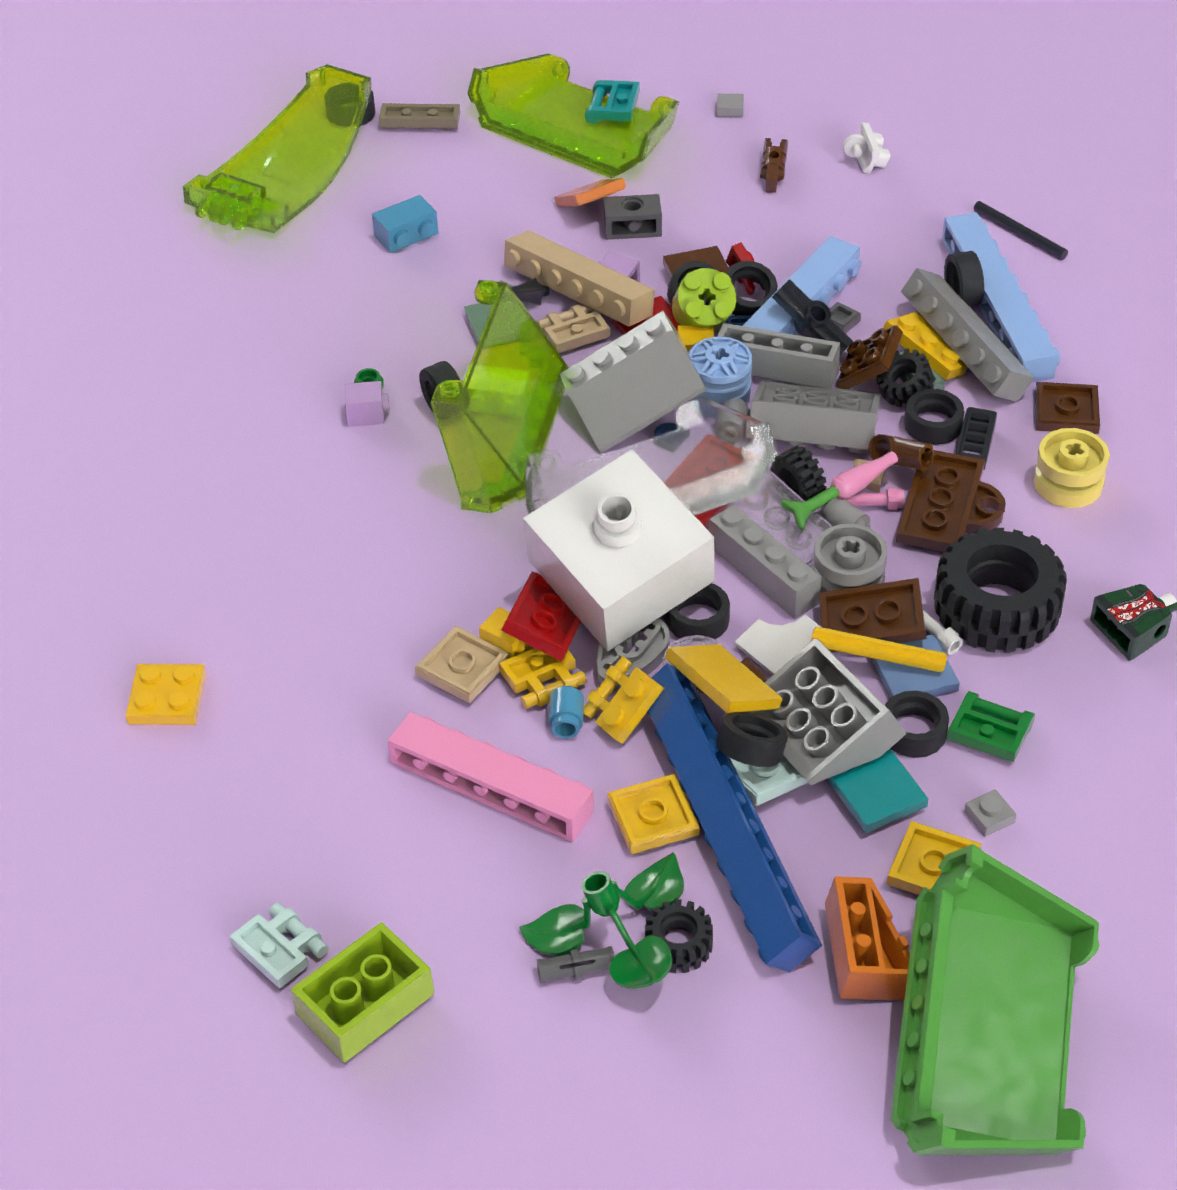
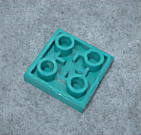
[829,749,929,833]

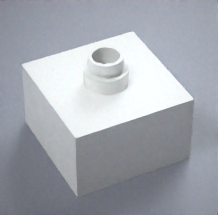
[523,449,715,652]

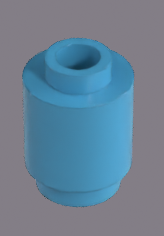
[548,686,584,739]

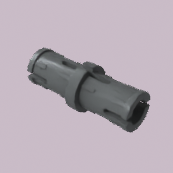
[537,946,615,983]

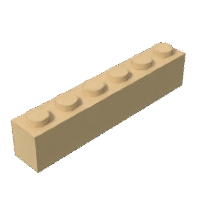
[504,230,655,326]

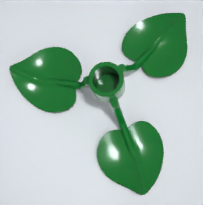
[519,852,684,989]

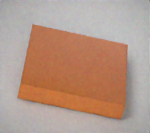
[554,178,626,207]

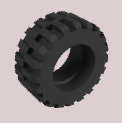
[934,527,1067,653]

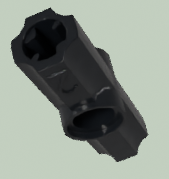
[772,279,853,355]

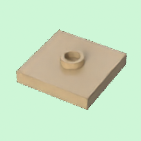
[415,626,510,704]

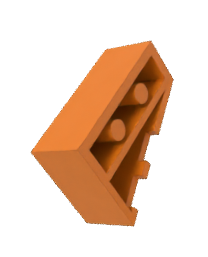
[825,876,910,1001]

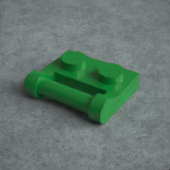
[947,691,1035,762]

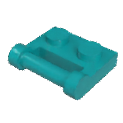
[584,80,640,124]

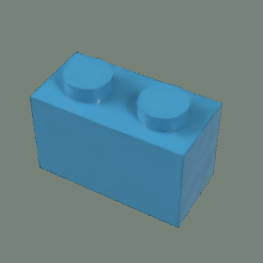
[372,195,439,253]

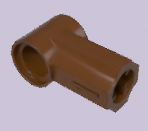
[868,434,936,471]

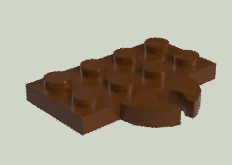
[896,450,1006,552]

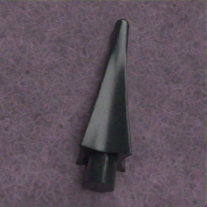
[491,278,550,305]

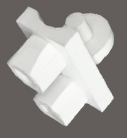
[843,122,891,174]

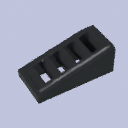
[956,407,997,470]

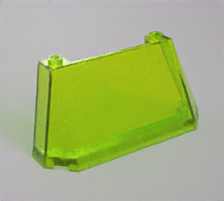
[467,53,680,178]
[431,280,569,513]

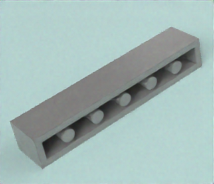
[901,268,1035,402]

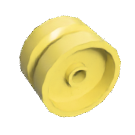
[1033,428,1110,508]

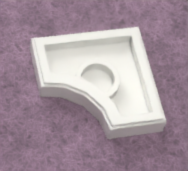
[735,615,821,675]

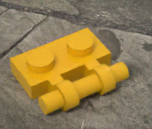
[499,648,587,709]
[584,656,664,744]

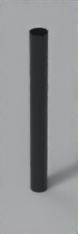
[974,201,1068,260]

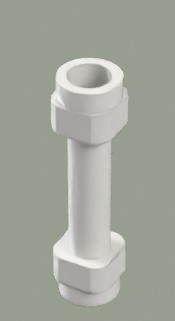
[923,610,963,655]

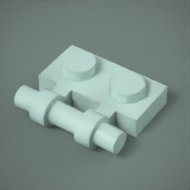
[230,903,329,989]

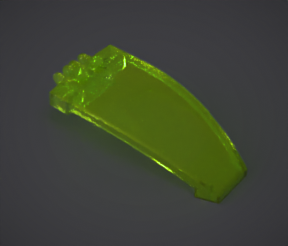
[183,64,371,233]

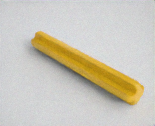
[811,627,947,672]

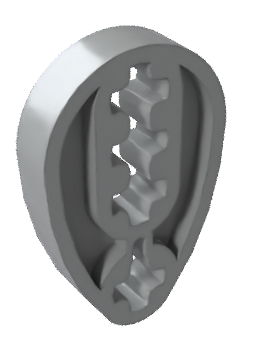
[597,618,670,691]

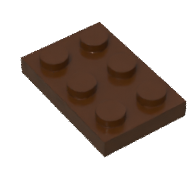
[819,578,927,653]

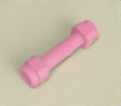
[826,488,904,510]

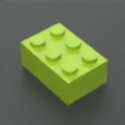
[290,922,434,1063]

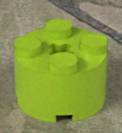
[672,268,736,333]

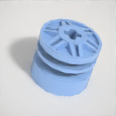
[689,337,752,417]

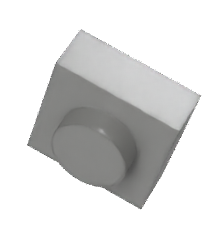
[964,789,1016,837]

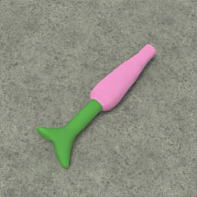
[781,451,898,531]

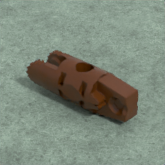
[760,138,788,192]

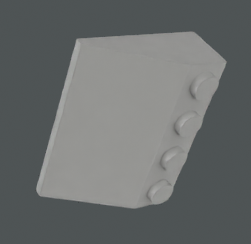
[560,311,707,454]
[748,380,881,453]
[749,638,907,785]

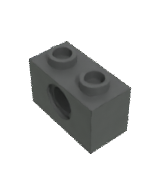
[604,194,662,240]

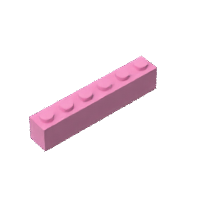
[387,712,594,842]

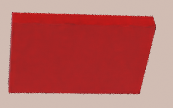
[501,571,581,662]

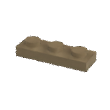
[379,103,461,129]

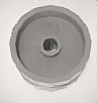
[813,524,887,592]

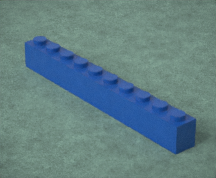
[646,663,822,973]

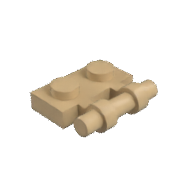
[536,304,610,354]

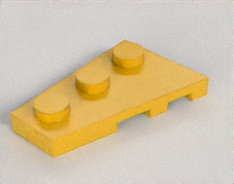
[883,311,967,380]

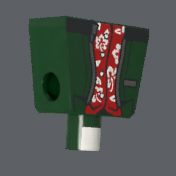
[1090,584,1177,661]

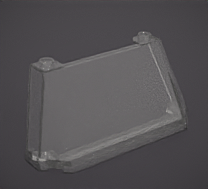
[525,397,777,515]

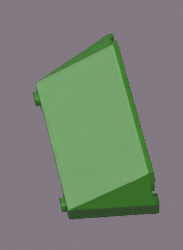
[890,844,1099,1155]

